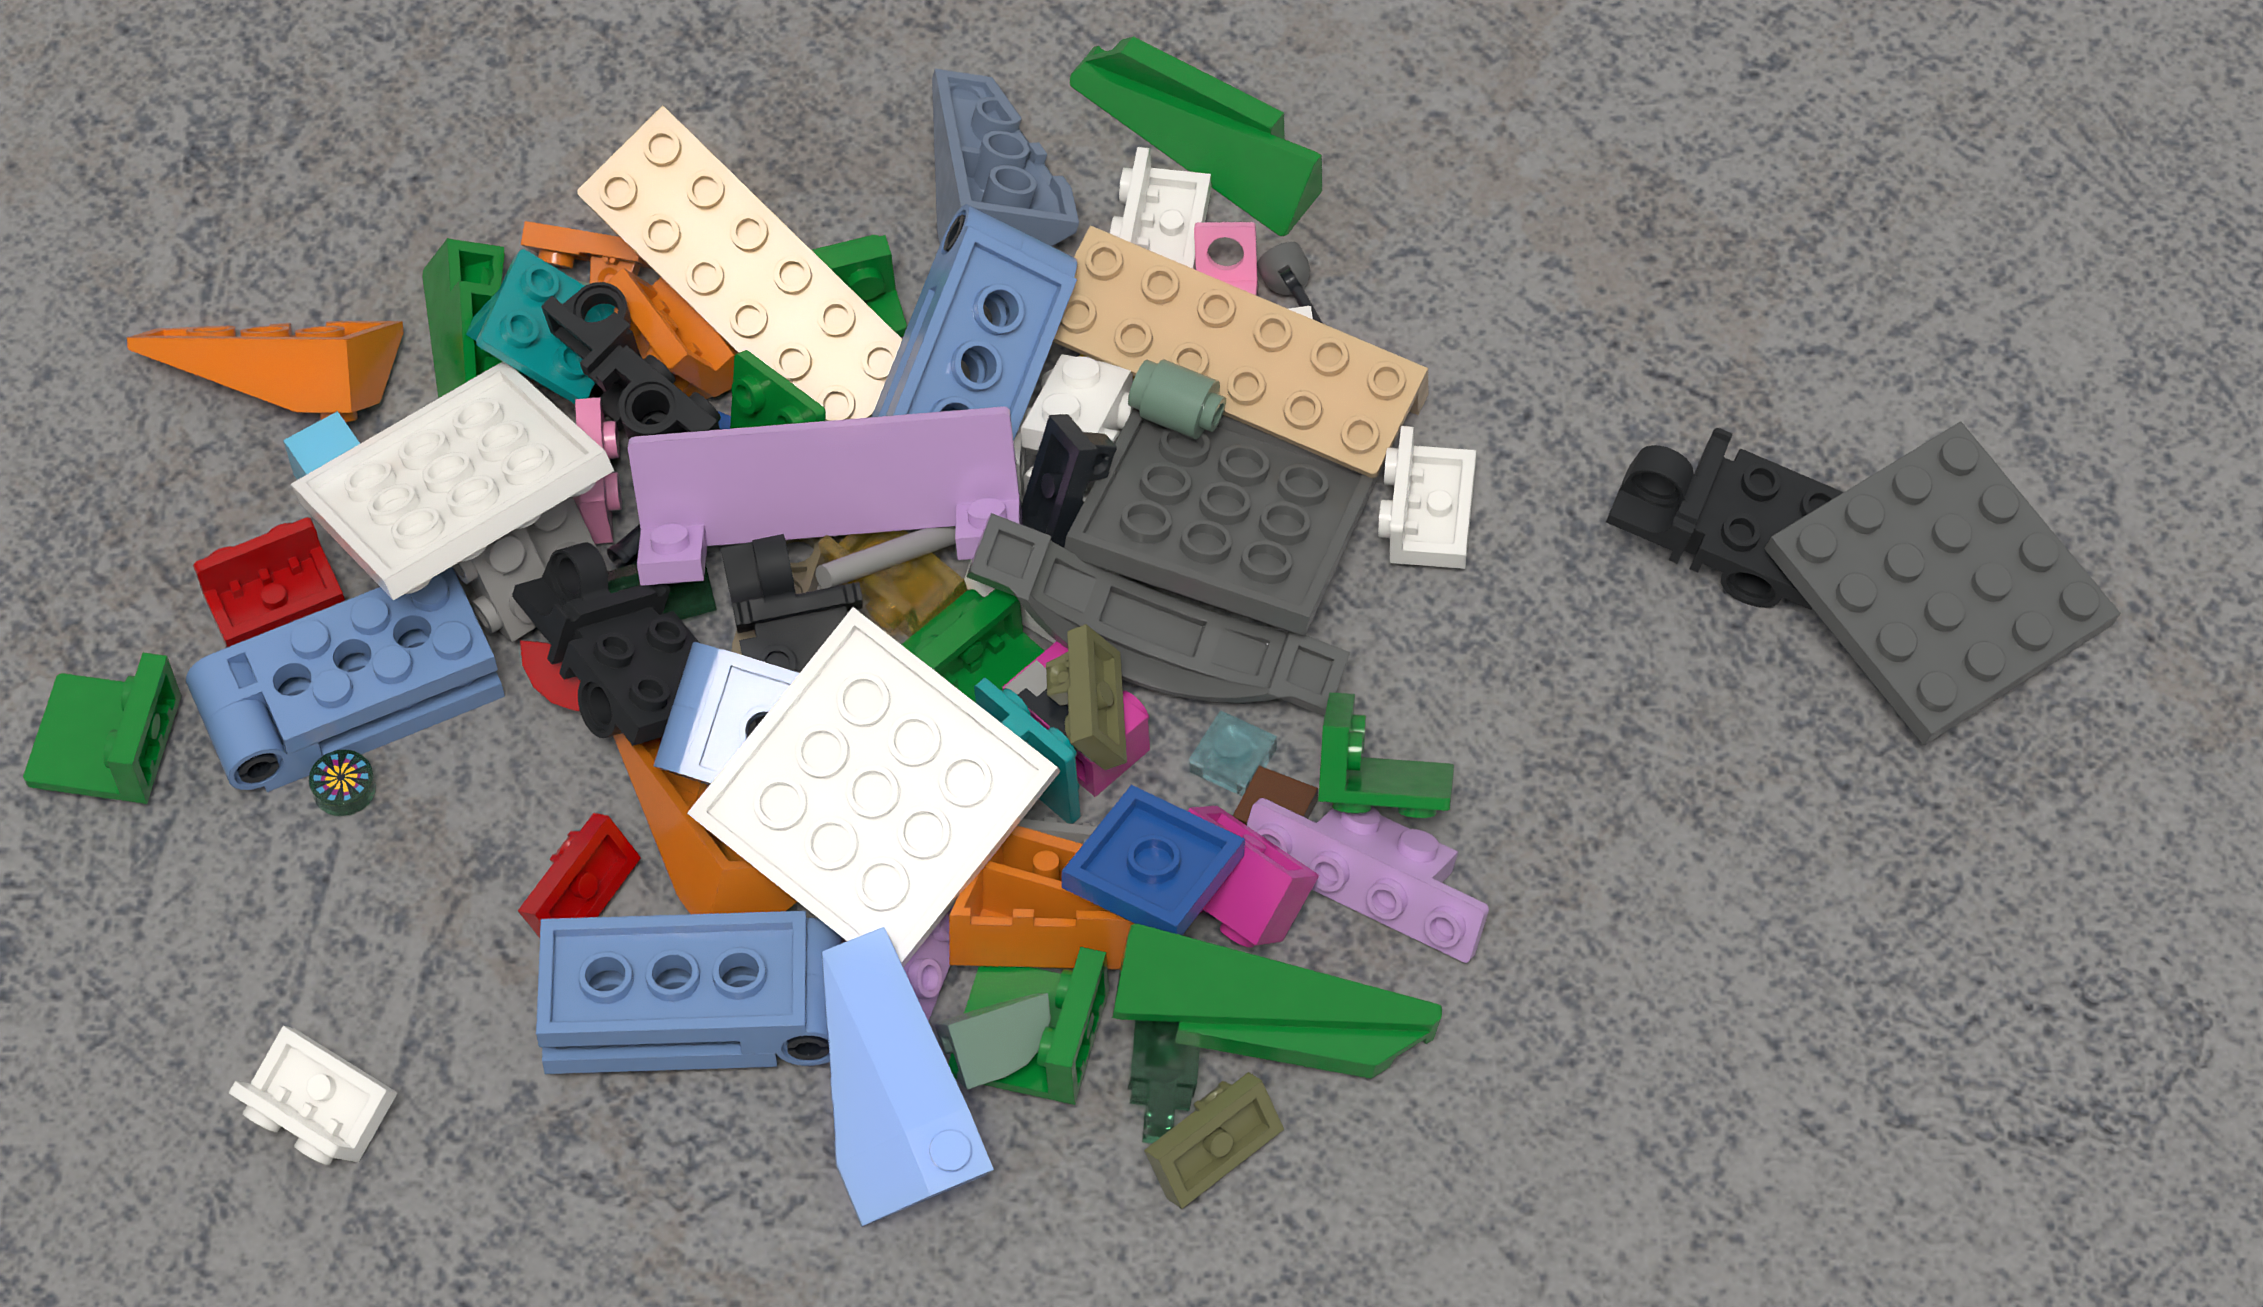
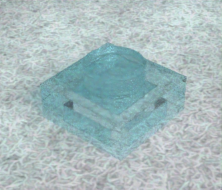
[1189,710,1277,797]

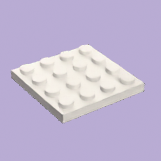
[291,362,614,601]
[687,607,1060,968]

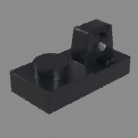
[1021,414,1117,548]

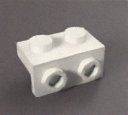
[1110,147,1212,270]
[1021,354,1133,488]
[1378,426,1476,569]
[229,1026,398,1165]

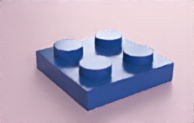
[1062,784,1245,935]

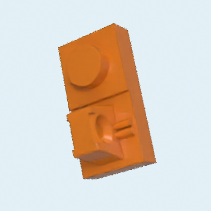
[520,221,652,283]

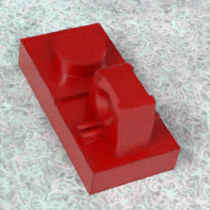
[518,813,641,938]

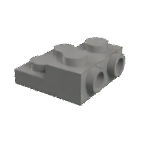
[452,497,597,642]

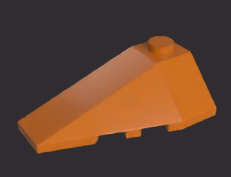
[127,321,403,422]
[613,733,797,914]

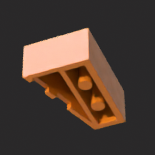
[949,825,1135,969]

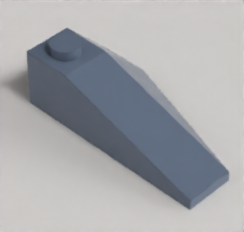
[932,69,1079,246]

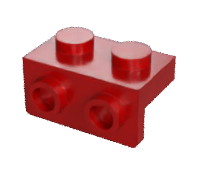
[193,517,345,648]

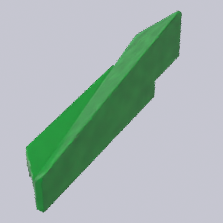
[1070,36,1322,236]
[422,238,522,399]
[1112,924,1442,1079]

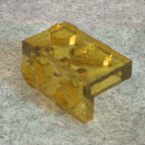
[817,530,968,637]

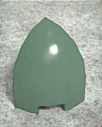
[934,993,1051,1089]

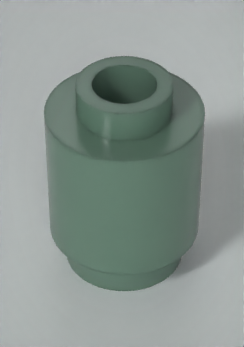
[1128,359,1226,439]

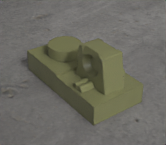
[1046,624,1127,770]
[1144,1072,1284,1209]

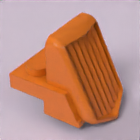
[607,268,738,399]

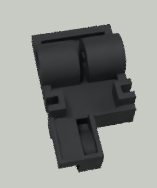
[541,282,721,440]
[1606,428,1844,610]
[720,534,866,727]
[512,542,700,746]

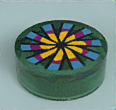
[309,750,376,816]

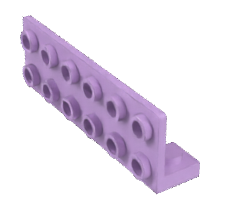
[628,407,1022,586]

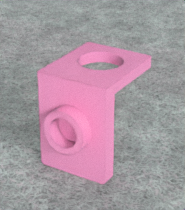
[1194,222,1258,296]

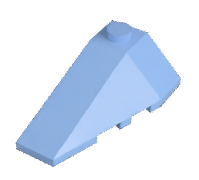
[821,927,994,1227]

